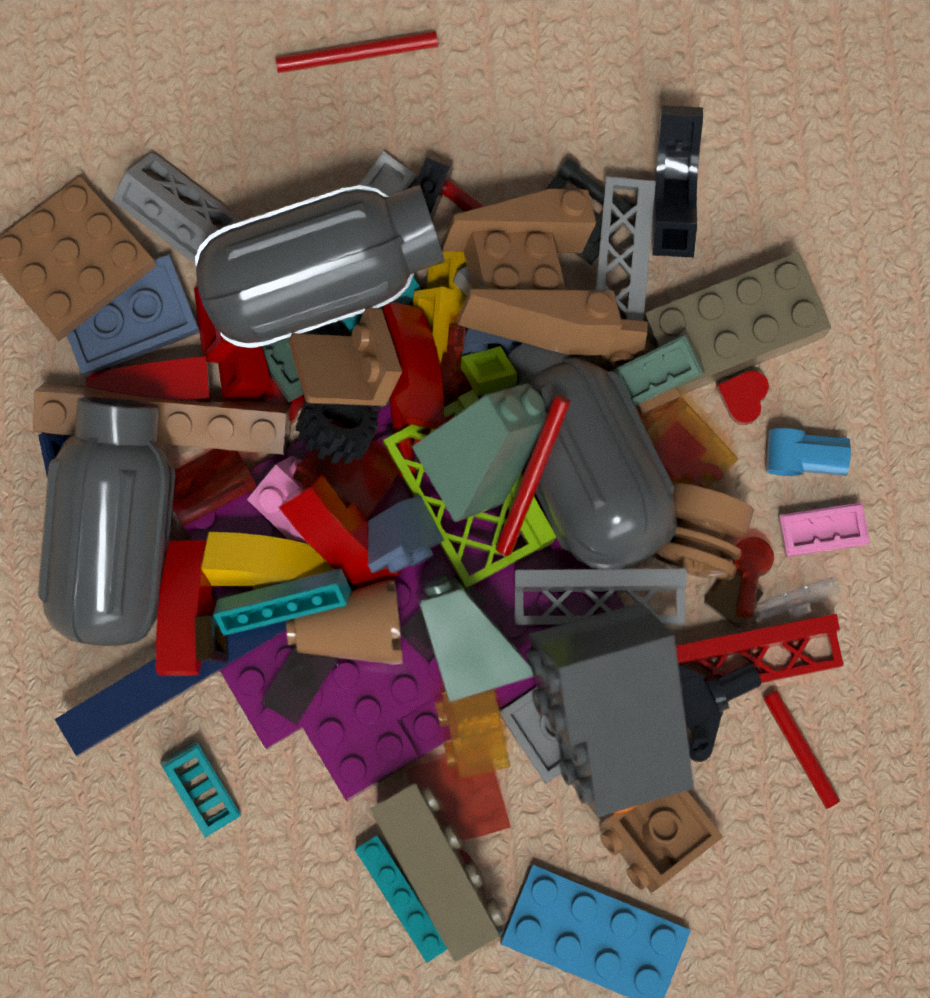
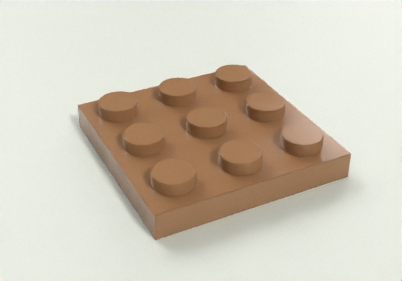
[0,176,156,342]

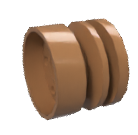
[652,483,754,580]

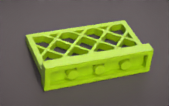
[383,390,556,589]

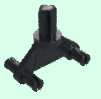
[678,664,762,763]

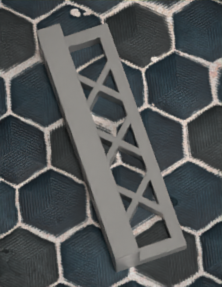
[112,152,242,264]
[596,177,656,321]
[514,569,687,626]

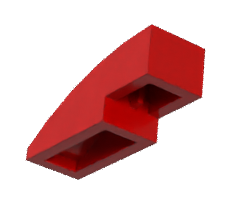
[194,284,271,402]
[382,302,444,430]
[85,356,212,402]
[278,474,403,588]
[156,540,216,676]

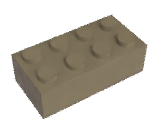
[643,251,831,395]
[370,781,506,962]

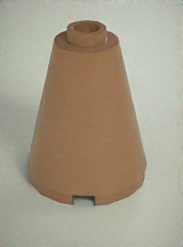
[286,579,403,665]

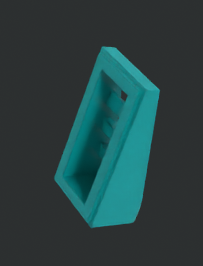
[160,741,241,838]

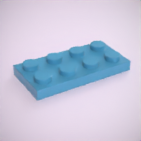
[500,865,691,998]

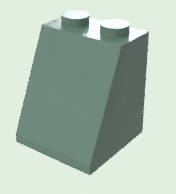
[412,383,547,522]
[415,575,533,702]

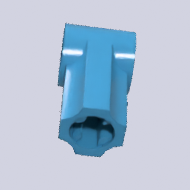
[766,428,851,476]

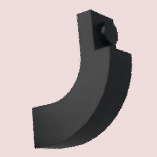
[652,105,703,258]

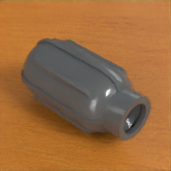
[195,184,445,348]
[507,343,677,570]
[38,397,175,646]

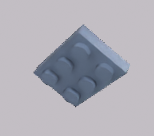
[67,254,199,378]

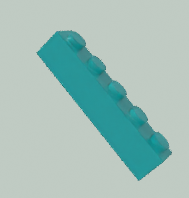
[213,569,351,636]
[355,835,448,963]

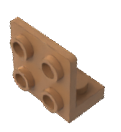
[288,308,402,406]

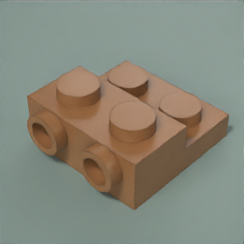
[599,791,723,893]

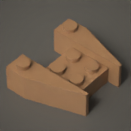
[441,189,622,355]

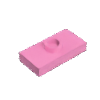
[778,502,870,558]

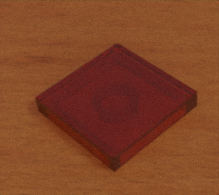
[293,420,400,521]
[172,448,257,527]
[406,746,511,842]

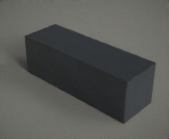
[414,157,454,220]

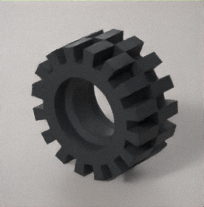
[296,401,379,464]

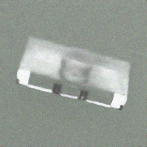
[752,577,841,624]

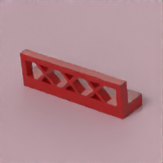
[676,613,844,683]

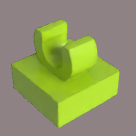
[461,346,517,397]

